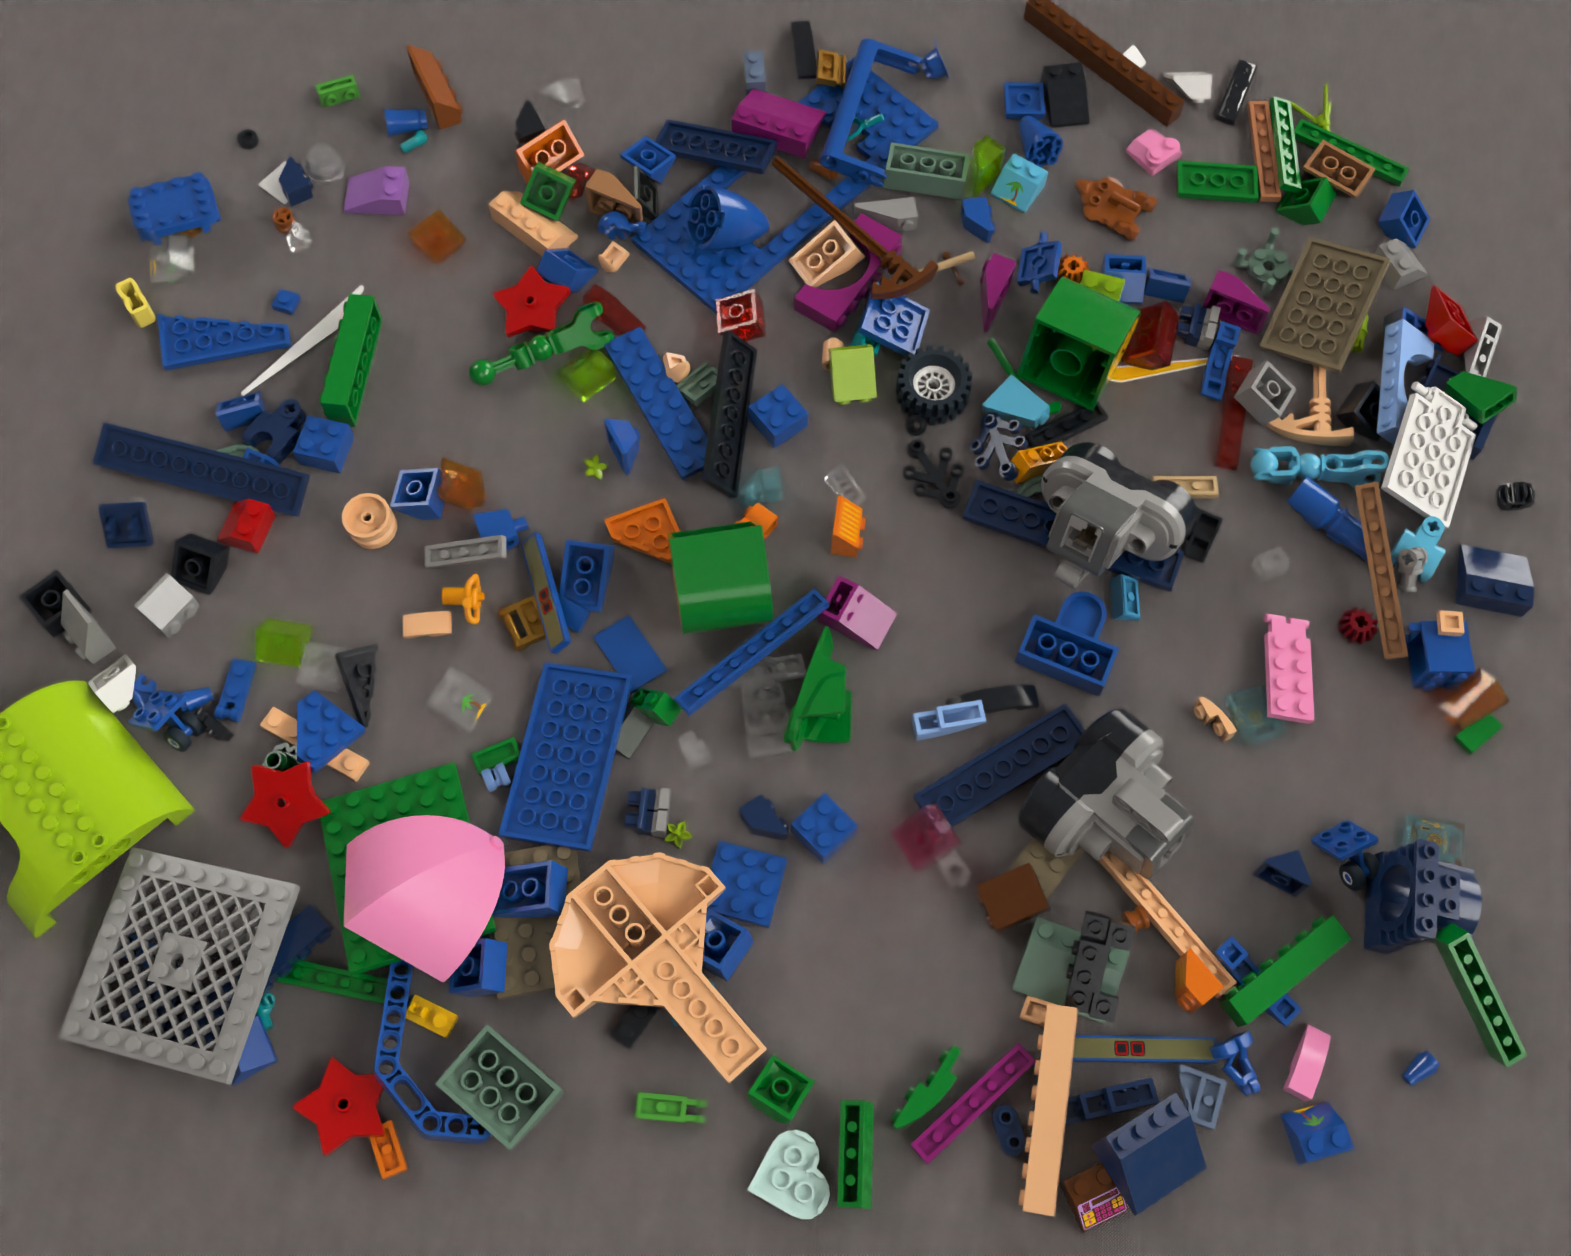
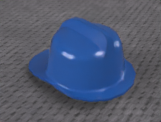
[921,37,949,79]

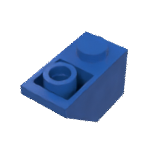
[960,197,995,243]

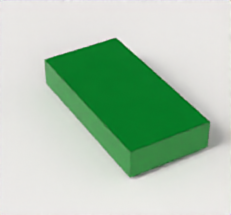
[1453,710,1504,755]
[471,737,520,776]

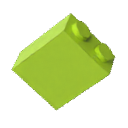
[828,344,877,405]

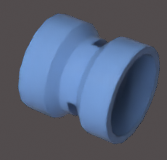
[481,762,511,792]

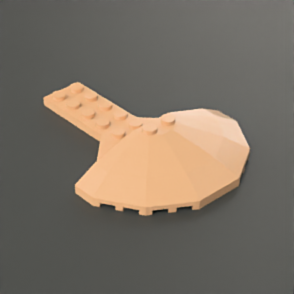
[549,852,767,1084]

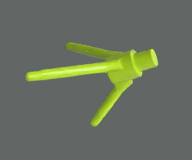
[1291,84,1332,131]

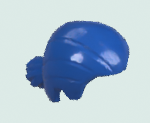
[597,211,646,240]

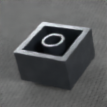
[19,569,92,638]

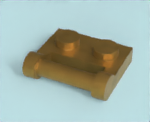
[498,595,546,652]

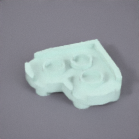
[747,1130,830,1220]

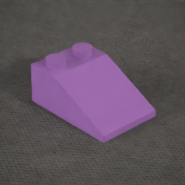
[344,166,409,215]

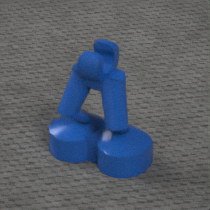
[1209,1031,1261,1095]

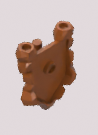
[1075,177,1158,241]

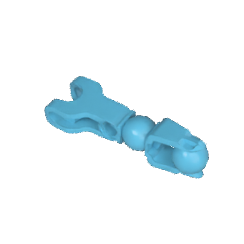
[1250,446,1390,488]

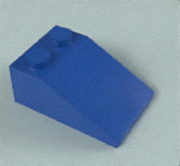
[559,540,615,612]
[493,860,568,918]

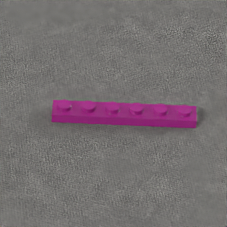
[910,1043,1036,1165]

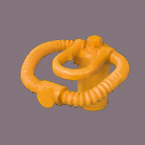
[442,573,485,625]

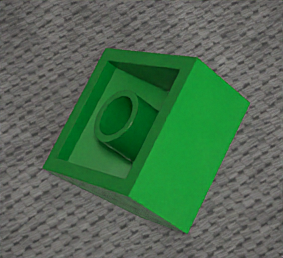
[1276,177,1336,226]

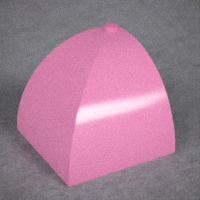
[344,815,505,983]

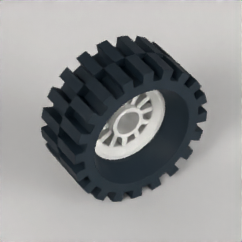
[896,345,972,426]

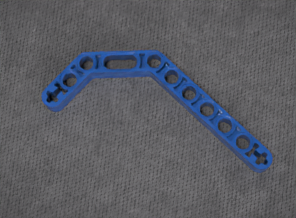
[374,960,491,1144]

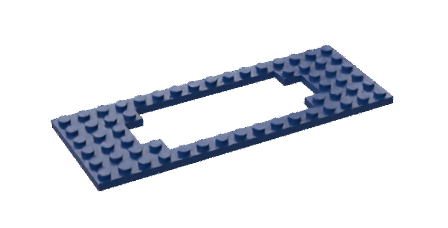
[631,57,939,315]

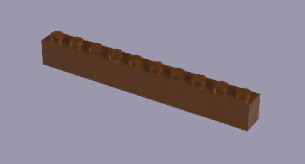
[1023,0,1185,127]

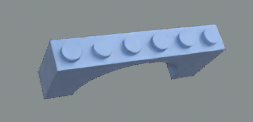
[1377,319,1434,445]

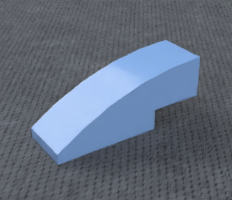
[911,700,986,741]

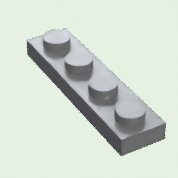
[425,535,506,569]

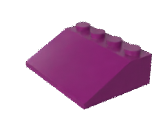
[731,89,827,159]

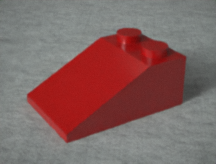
[1425,285,1478,357]

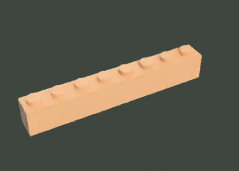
[1019,1004,1078,1217]

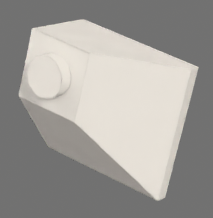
[1163,72,1212,103]
[88,654,136,713]

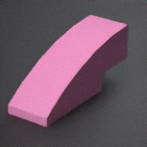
[1283,1024,1331,1102]

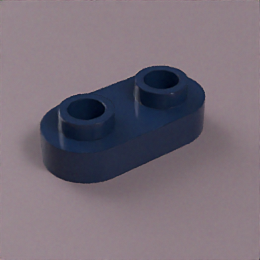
[992,1105,1026,1157]

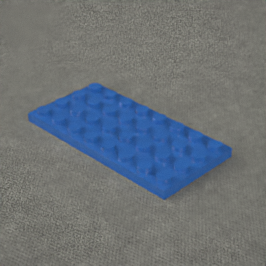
[498,662,634,852]

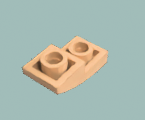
[403,611,452,639]
[1193,696,1237,742]

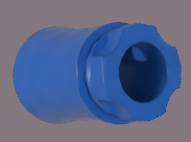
[384,109,428,137]

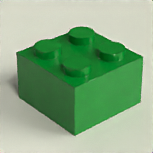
[520,162,576,221]

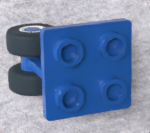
[128,690,206,752]
[1311,820,1379,891]

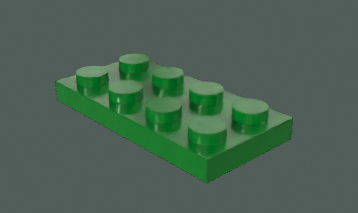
[1176,160,1259,203]

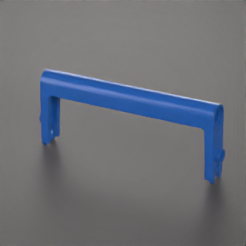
[820,38,924,187]

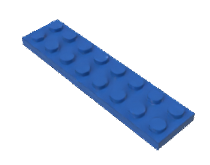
[604,327,708,480]

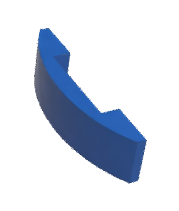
[1200,321,1241,401]
[1214,936,1302,1027]

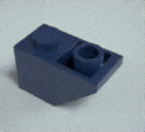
[278,156,314,207]
[738,794,789,841]

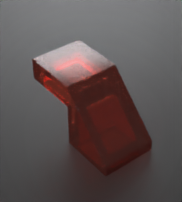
[566,163,596,199]

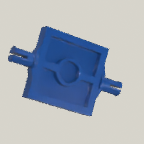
[1017,232,1062,294]

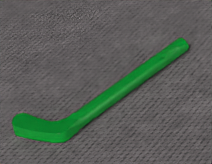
[987,338,1062,415]

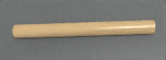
[898,251,975,284]

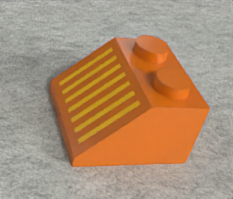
[831,496,866,558]
[1174,948,1224,1014]

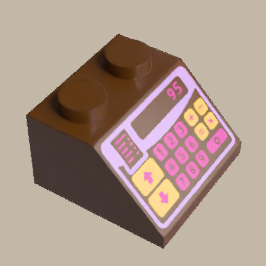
[1059,1163,1128,1233]

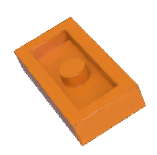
[369,1120,409,1180]

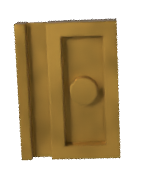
[816,49,846,89]

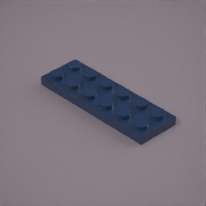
[655,119,777,175]

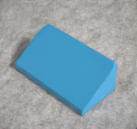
[1110,574,1141,620]

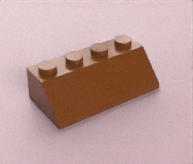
[406,45,463,130]

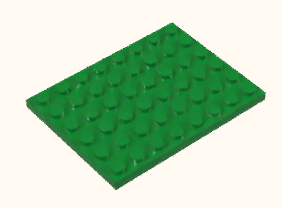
[320,762,497,976]

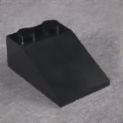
[1040,62,1090,128]

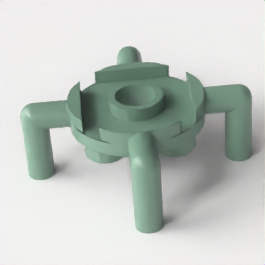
[1233,228,1295,297]

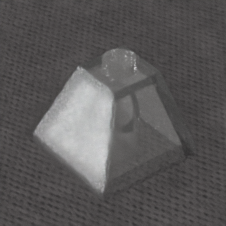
[535,76,586,109]

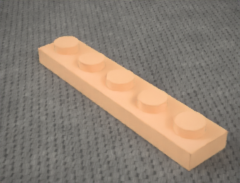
[260,707,370,782]

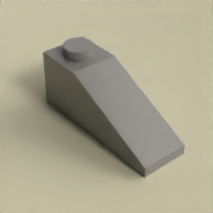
[853,197,918,231]
[1464,316,1502,377]

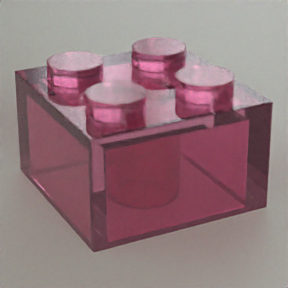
[890,804,962,872]

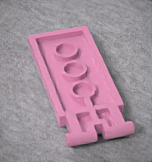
[1264,613,1314,724]

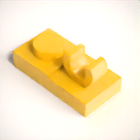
[405,994,459,1039]

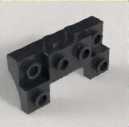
[1184,505,1223,563]
[1064,910,1136,1023]

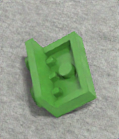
[315,75,361,108]

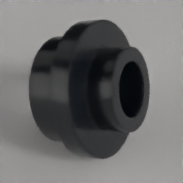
[906,415,927,436]

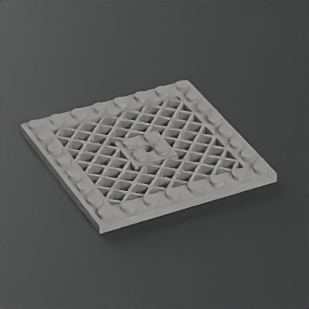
[58,847,300,1085]

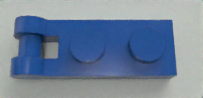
[214,658,257,722]

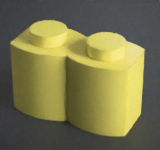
[116,278,155,328]

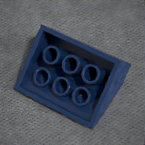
[1091,1093,1207,1216]

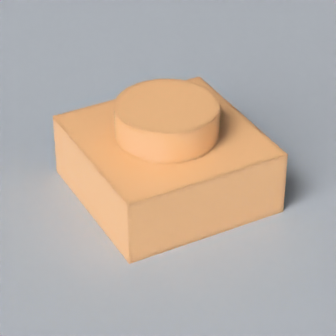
[1436,610,1464,637]

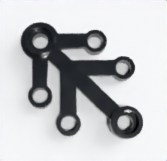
[902,440,964,509]

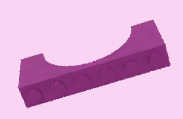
[794,213,903,333]

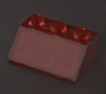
[1121,301,1180,370]

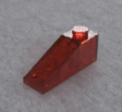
[582,283,646,335]

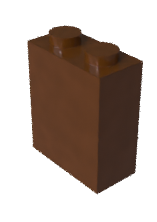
[975,863,1051,933]

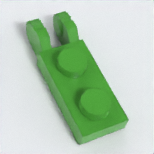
[635,1092,707,1124]

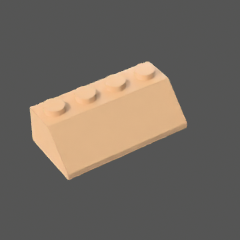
[489,191,578,257]

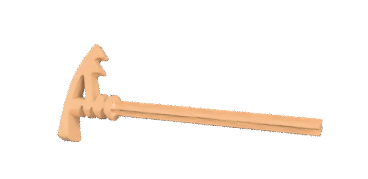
[1266,365,1354,446]

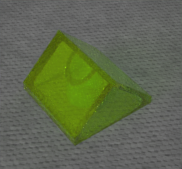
[256,618,313,668]

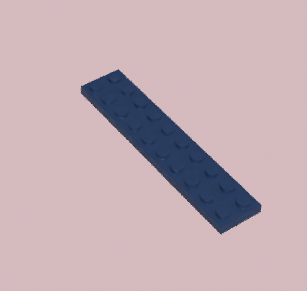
[92,422,310,517]
[962,480,1185,592]

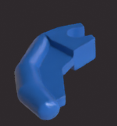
[132,673,157,710]

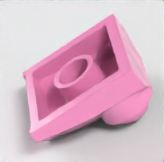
[1125,129,1182,176]

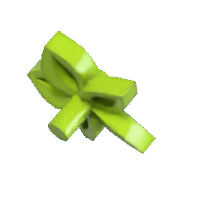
[583,454,607,480]
[664,821,693,849]

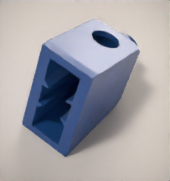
[473,509,529,551]

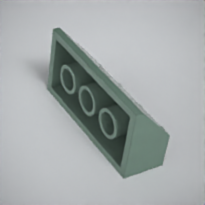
[883,142,970,200]

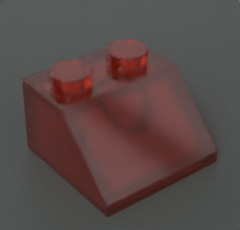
[716,289,766,341]

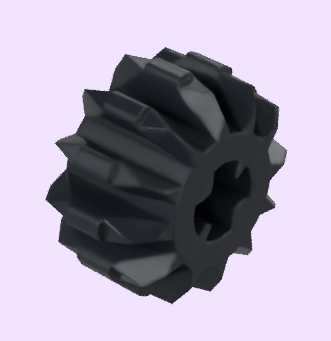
[1495,481,1536,511]

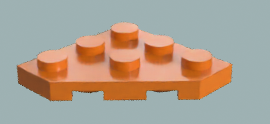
[604,498,680,563]

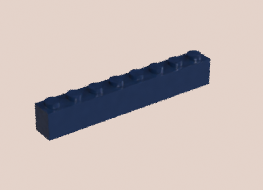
[165,904,335,1048]

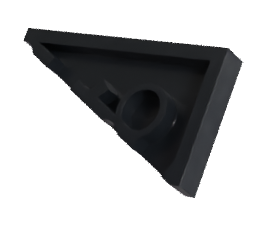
[334,643,378,729]

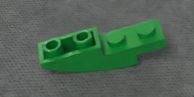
[891,1045,962,1131]

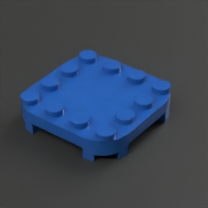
[128,172,221,245]

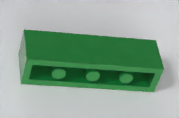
[837,1100,874,1209]

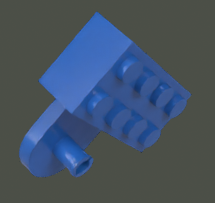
[1015,591,1119,696]

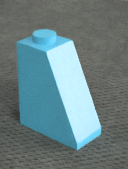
[982,374,1050,429]

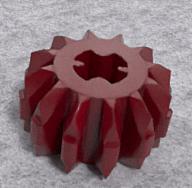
[1338,606,1378,646]

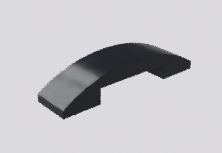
[946,684,1040,714]

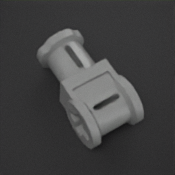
[1396,547,1428,592]

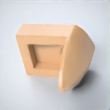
[598,241,630,273]
[663,352,690,383]

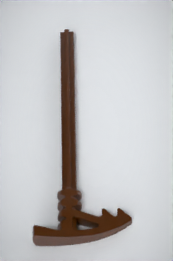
[772,156,939,299]

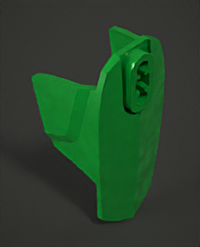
[784,626,852,751]

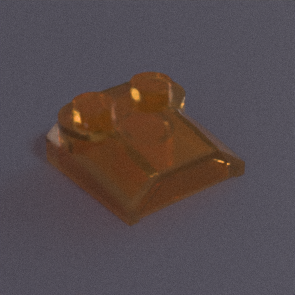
[408,209,467,264]
[438,457,486,509]

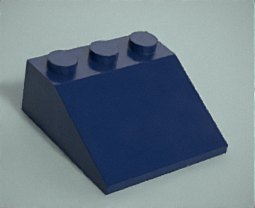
[1456,544,1534,617]

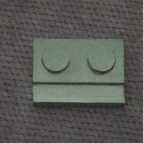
[676,361,718,407]

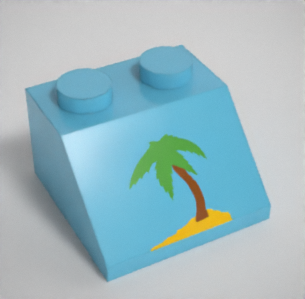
[990,153,1048,214]

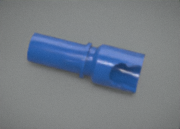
[1287,476,1368,563]

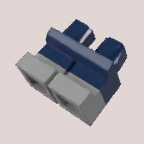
[1175,302,1221,350]
[625,787,671,838]

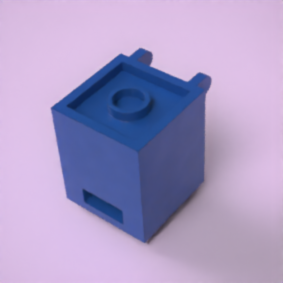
[1405,621,1475,691]

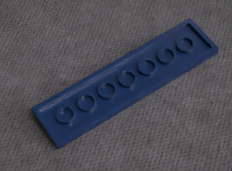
[913,703,1085,836]

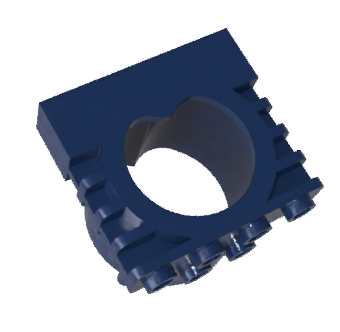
[1364,839,1482,954]

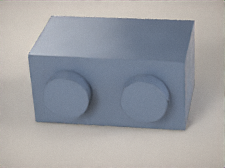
[743,51,766,96]

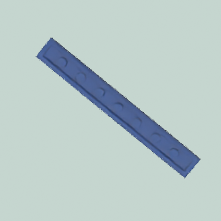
[674,588,829,716]

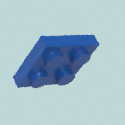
[1003,82,1045,119]

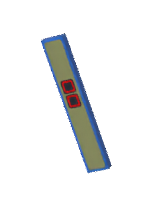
[521,532,572,654]
[1073,1035,1218,1064]

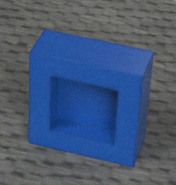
[271,289,301,315]

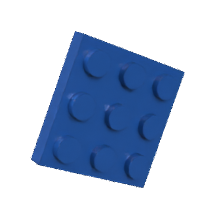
[858,282,930,357]
[707,841,788,928]

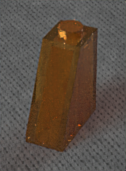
[1440,668,1510,729]

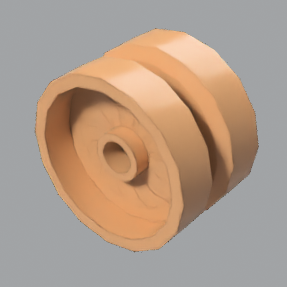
[342,493,398,549]

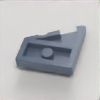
[1178,1064,1227,1130]

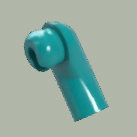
[255,992,275,1031]

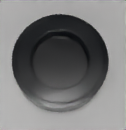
[237,129,259,150]

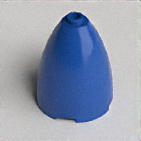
[685,185,769,250]

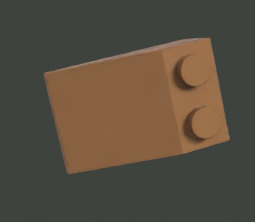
[585,169,643,223]

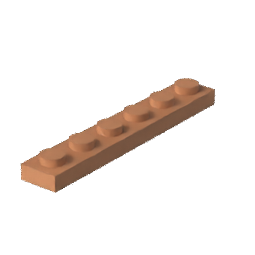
[1247,101,1281,202]

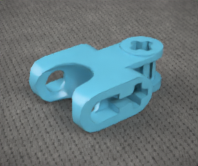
[1391,516,1446,584]

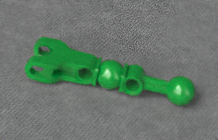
[469,301,615,386]

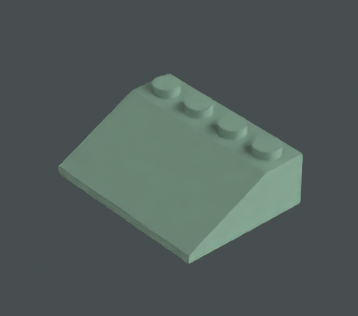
[1011,916,1130,1025]
[435,1024,565,1151]

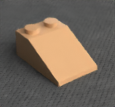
[789,220,865,288]

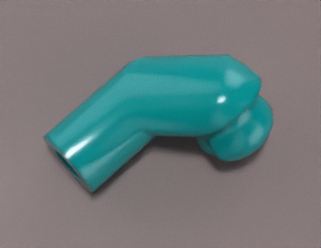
[400,130,427,153]

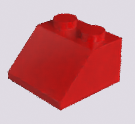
[217,498,276,554]

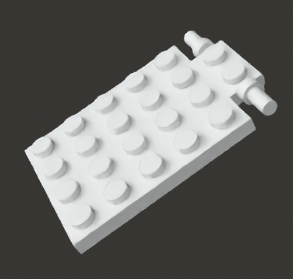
[1381,381,1477,529]

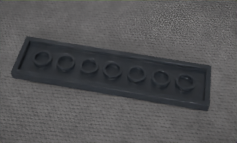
[702,330,757,499]

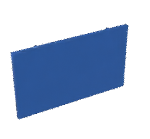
[593,615,668,693]

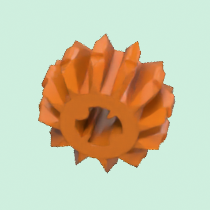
[1056,253,1090,284]

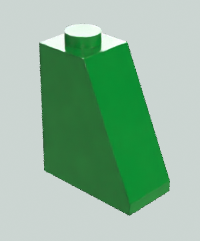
[1446,371,1517,425]

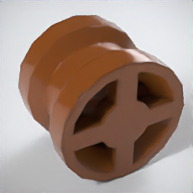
[272,207,296,234]
[1121,905,1150,934]

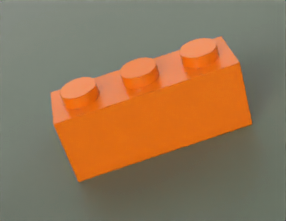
[515,119,584,184]

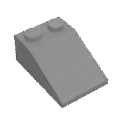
[61,589,116,664]

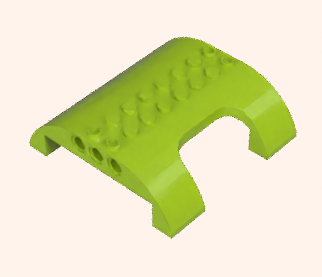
[0,680,196,938]

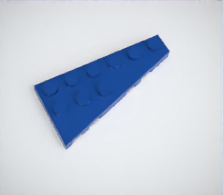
[157,314,292,371]

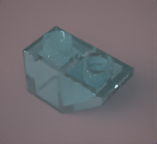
[740,467,783,506]

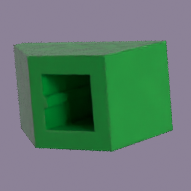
[629,687,682,727]

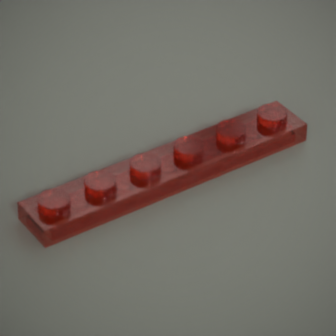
[1215,355,1253,471]

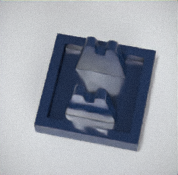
[98,502,154,548]

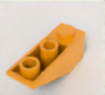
[1010,441,1068,484]

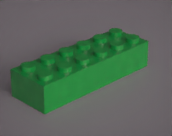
[319,293,383,427]

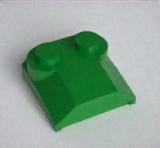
[746,1054,815,1124]

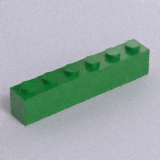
[1219,915,1351,1027]
[1433,923,1527,1068]

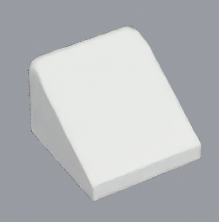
[1123,45,1146,68]

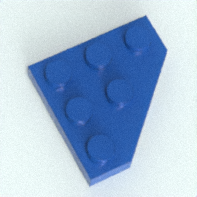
[297,690,365,774]

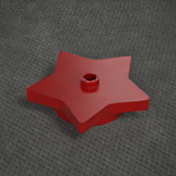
[492,266,571,338]
[240,761,331,849]
[292,1058,386,1157]

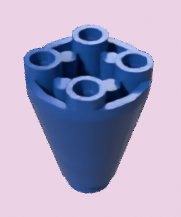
[1019,116,1063,167]

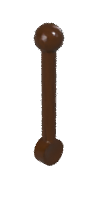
[942,251,965,286]

